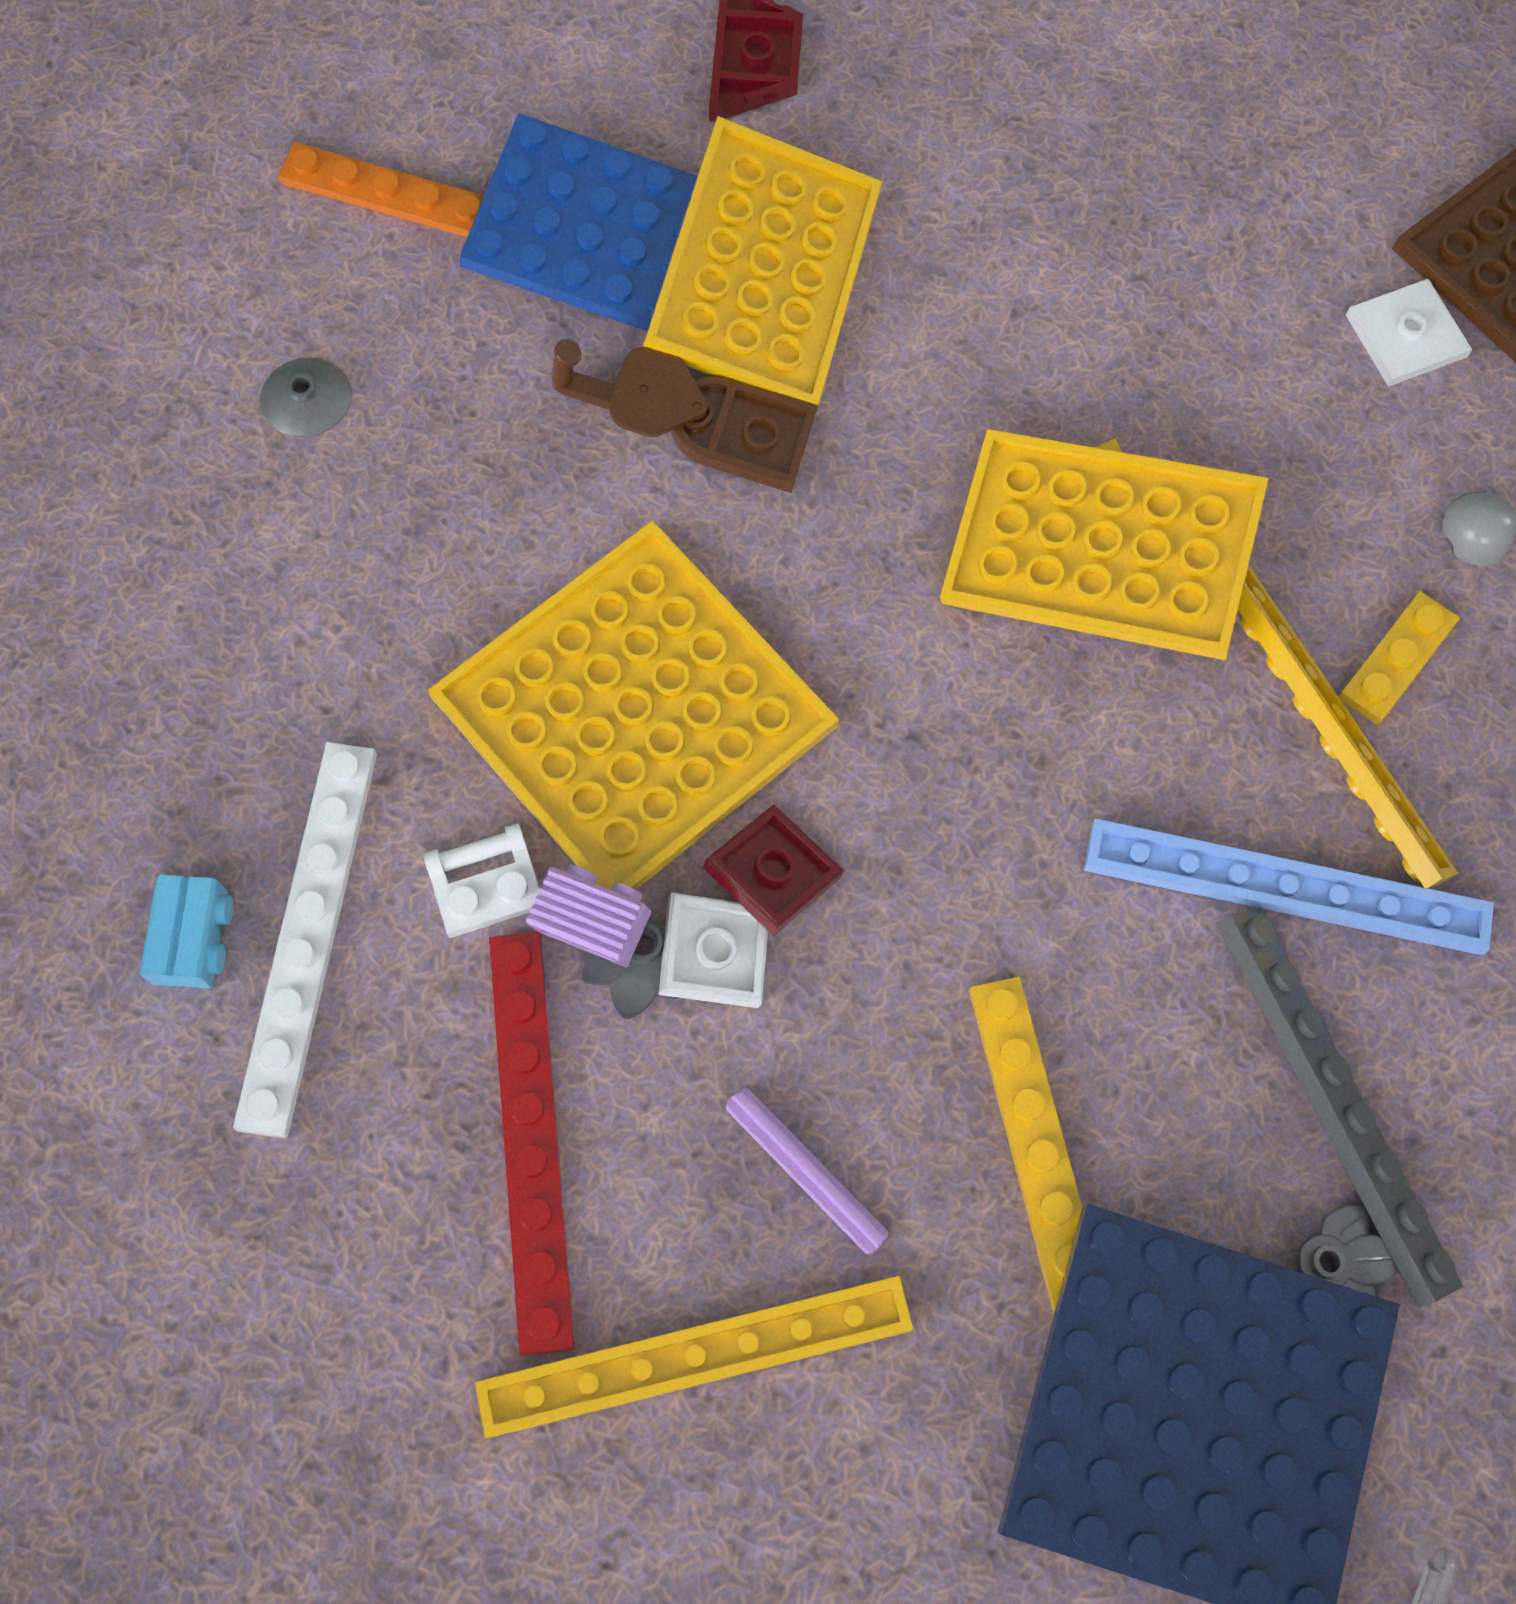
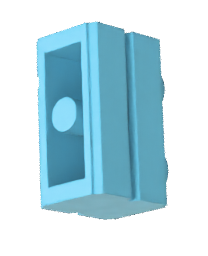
[140,875,233,988]

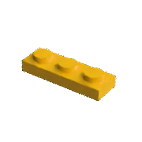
[1338,591,1460,726]

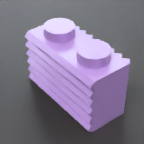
[526,864,652,967]

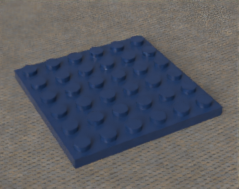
[998,1204,1400,1604]

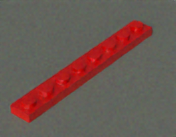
[489,932,575,1356]

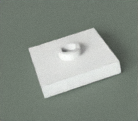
[1346,279,1472,387]
[659,893,768,1008]

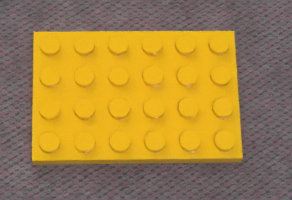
[643,116,883,406]
[940,429,1269,660]

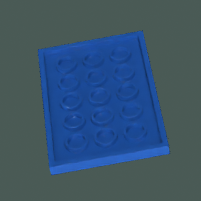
[460,113,697,331]

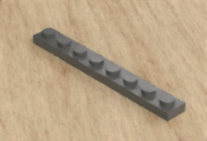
[1217,907,1463,1308]

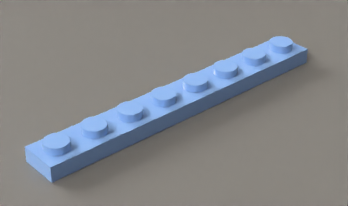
[1084,819,1494,955]

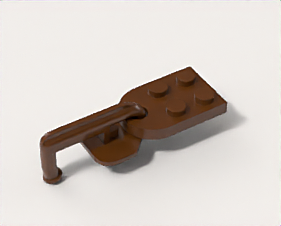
[552,339,818,493]

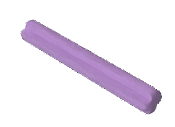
[725,1088,889,1255]

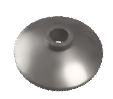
[260,358,351,437]

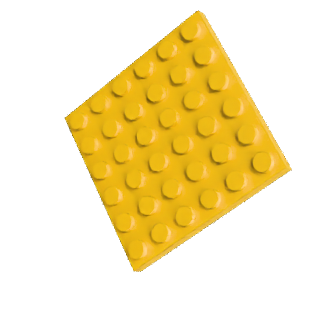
[428,520,839,890]

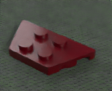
[708,0,803,122]

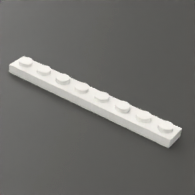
[233,742,377,1139]

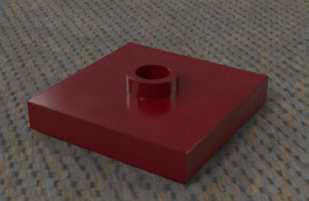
[703,804,844,936]

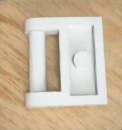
[423,823,540,938]

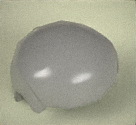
[1442,491,1516,566]

